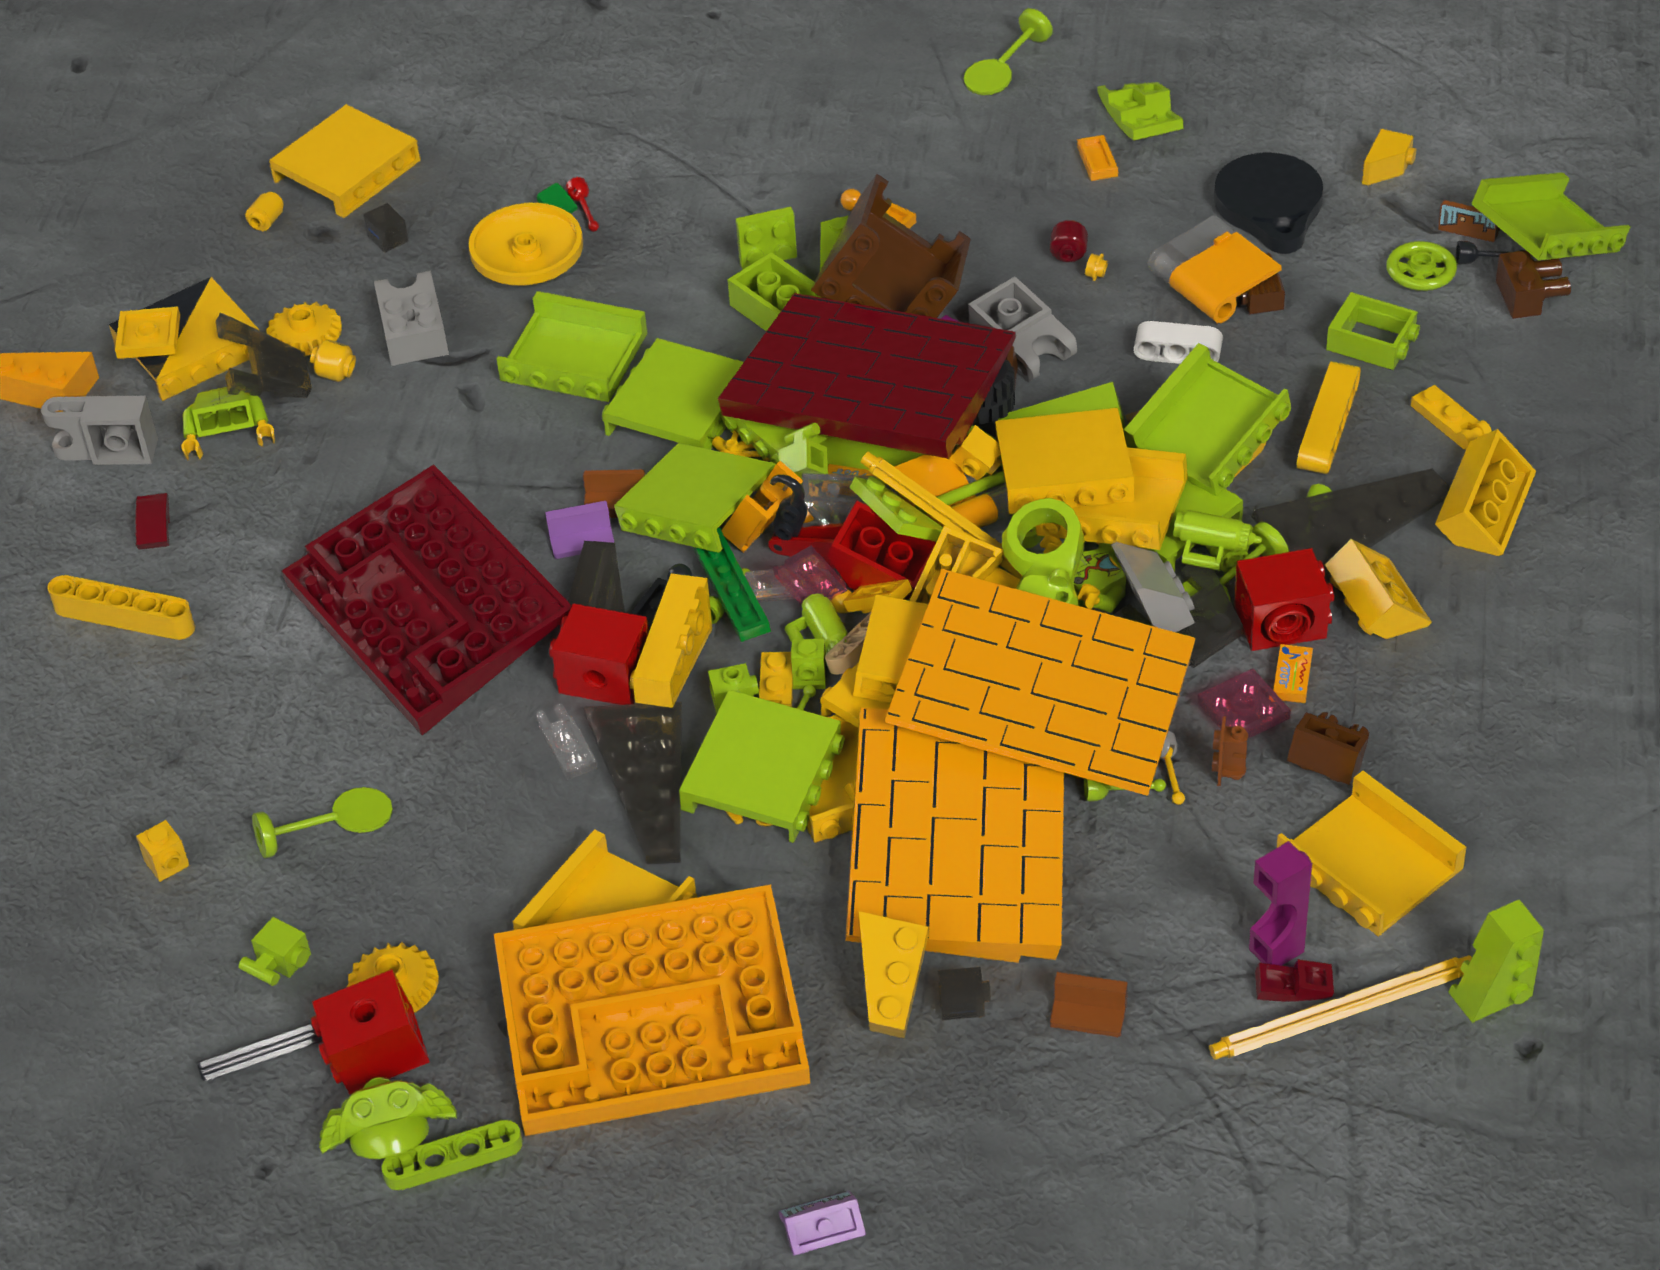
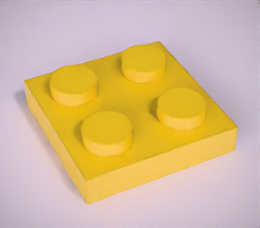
[115,307,180,359]

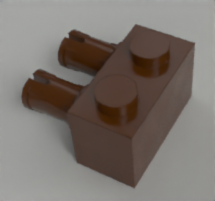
[1496,250,1571,319]
[1287,712,1369,785]

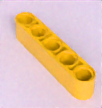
[1297,361,1361,474]
[47,575,195,640]

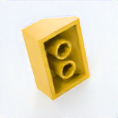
[1325,539,1432,639]

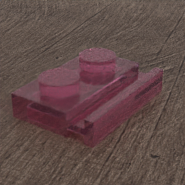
[773,545,847,605]

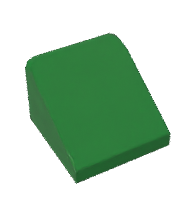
[537,182,578,214]

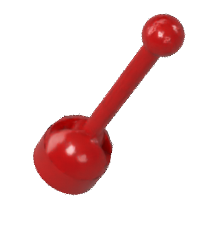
[565,177,599,232]

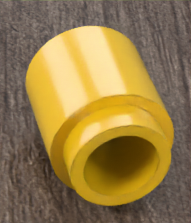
[245,192,284,231]

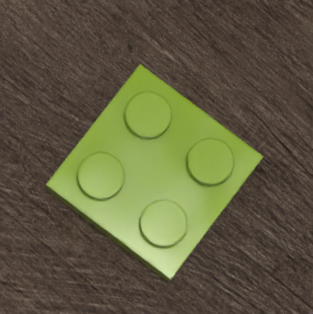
[735,206,797,270]

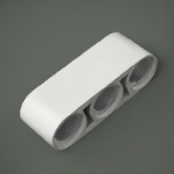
[1133,321,1223,364]

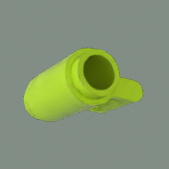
[1173,510,1262,571]
[785,593,848,654]

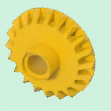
[266,301,342,357]
[347,942,439,1012]

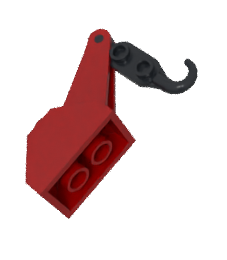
[768,475,936,600]

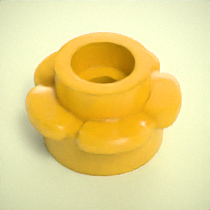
[1085,253,1108,281]

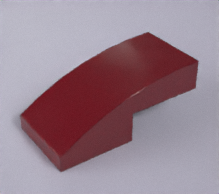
[136,493,170,550]
[1255,959,1334,1002]

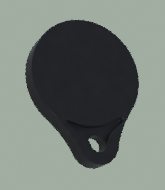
[1214,152,1323,254]

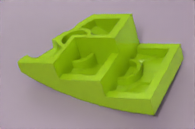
[1097,82,1184,141]

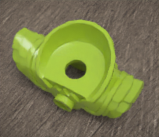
[319,1077,457,1159]

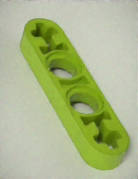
[382,1120,523,1190]

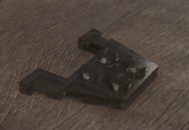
[216,313,312,398]
[1114,554,1244,668]

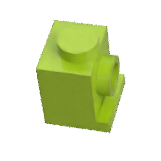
[791,639,826,689]

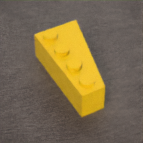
[630,573,712,708]

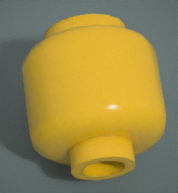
[310,340,356,382]

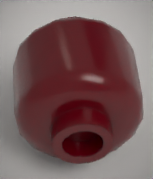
[1050,220,1088,262]

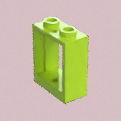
[1326,292,1420,370]

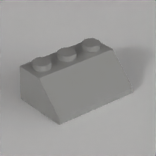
[1111,542,1195,632]

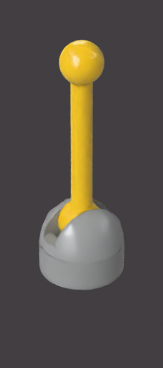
[1160,731,1185,805]

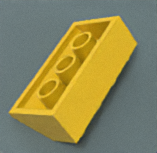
[1435,429,1536,556]

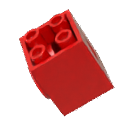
[1234,548,1334,651]
[549,604,649,707]
[311,969,430,1095]

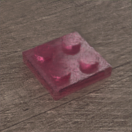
[1198,668,1291,739]

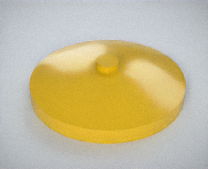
[469,203,583,285]

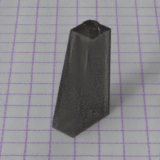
[568,541,625,613]

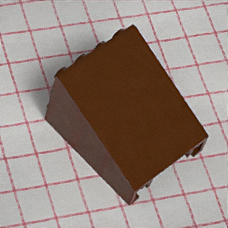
[811,174,971,318]

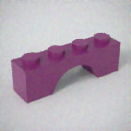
[1249,841,1312,966]

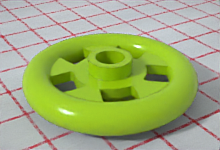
[1386,241,1457,291]

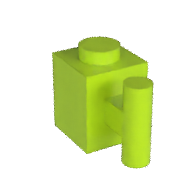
[779,423,828,486]
[239,917,311,986]

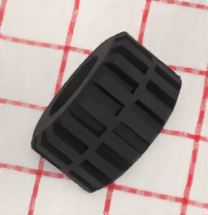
[972,360,1015,425]

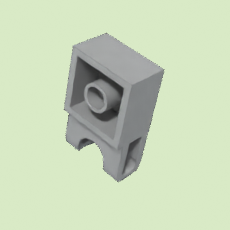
[374,271,449,366]
[968,276,1077,382]
[41,396,158,465]

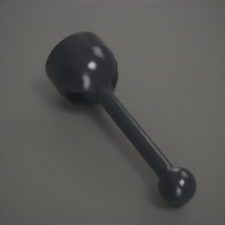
[1456,241,1525,264]

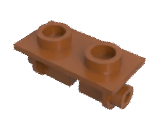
[1212,716,1248,786]

